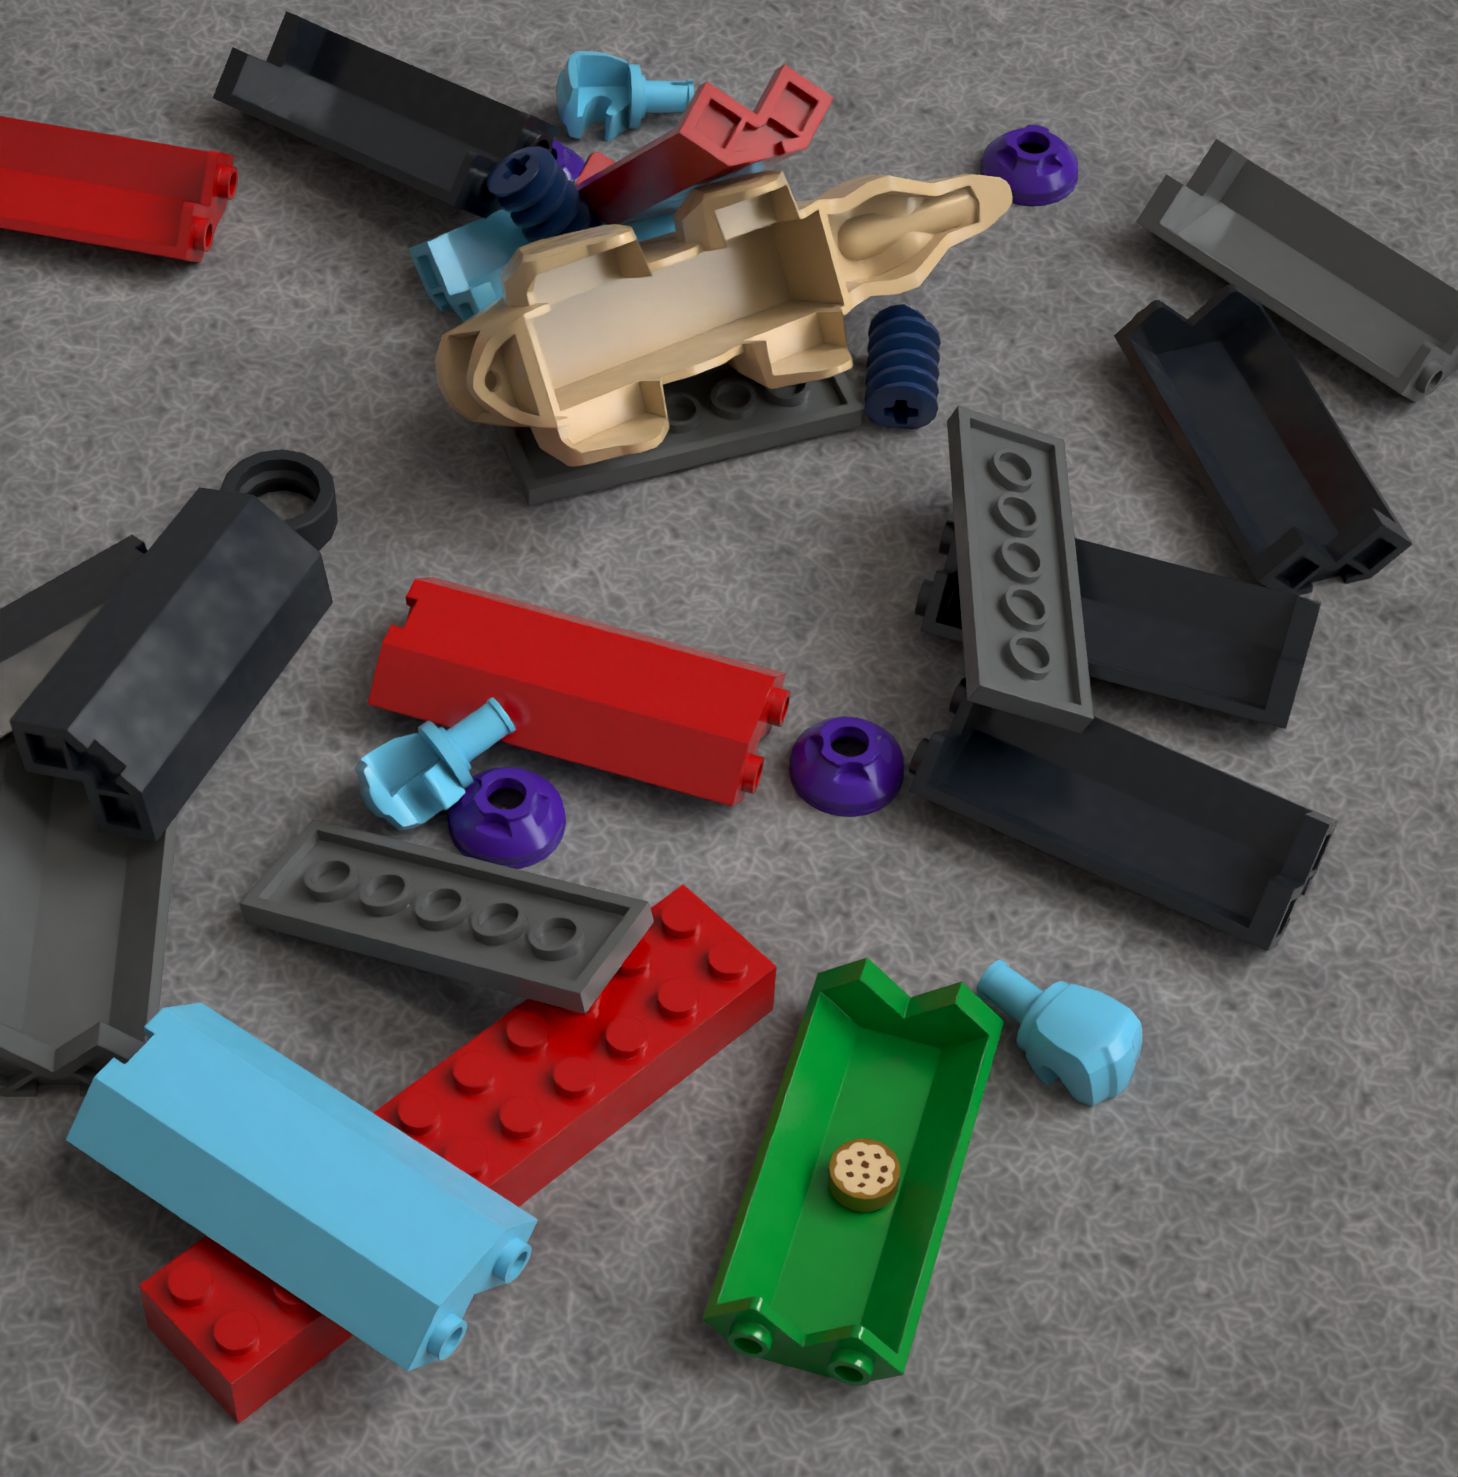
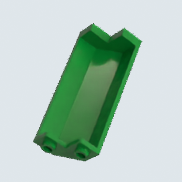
[702,957,1004,1386]

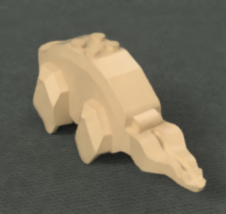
[435,170,1013,466]

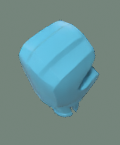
[555,51,694,142]
[354,697,516,832]
[976,960,1143,1107]

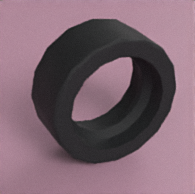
[220,449,338,551]

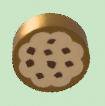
[828,1138,900,1212]

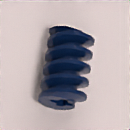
[486,147,603,242]
[864,304,941,429]

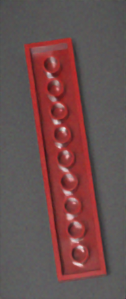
[139,884,777,1424]

